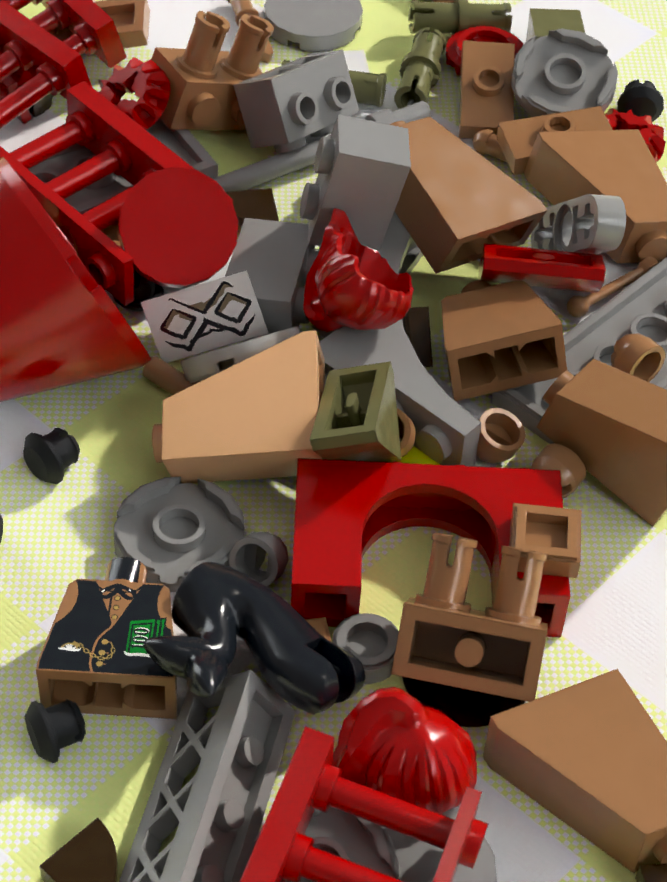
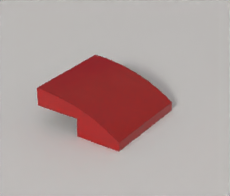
[478,243,606,293]

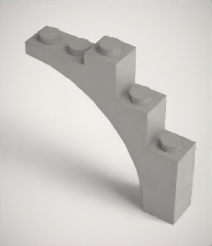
[312,211,481,466]

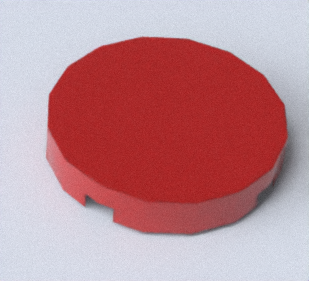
[117,167,238,289]

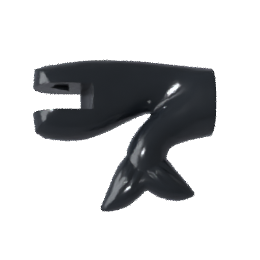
[143,562,366,715]

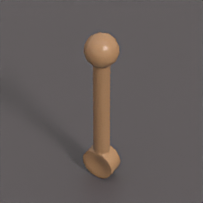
[566,257,659,318]

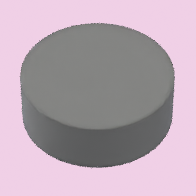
[332,613,399,684]

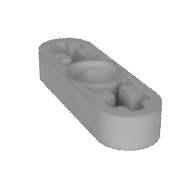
[531,194,626,254]

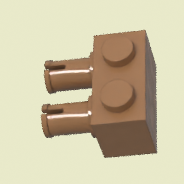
[151,11,274,131]
[391,533,548,702]

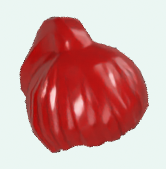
[303,208,414,332]
[332,687,477,815]

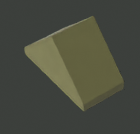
[310,361,401,462]

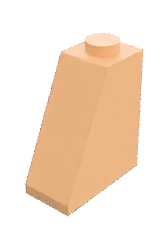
[152,330,325,483]

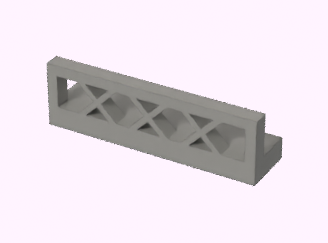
[119,670,296,882]

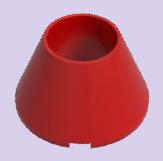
[0,156,152,402]

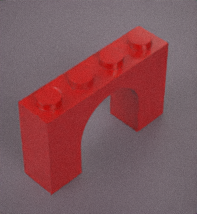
[291,458,570,637]

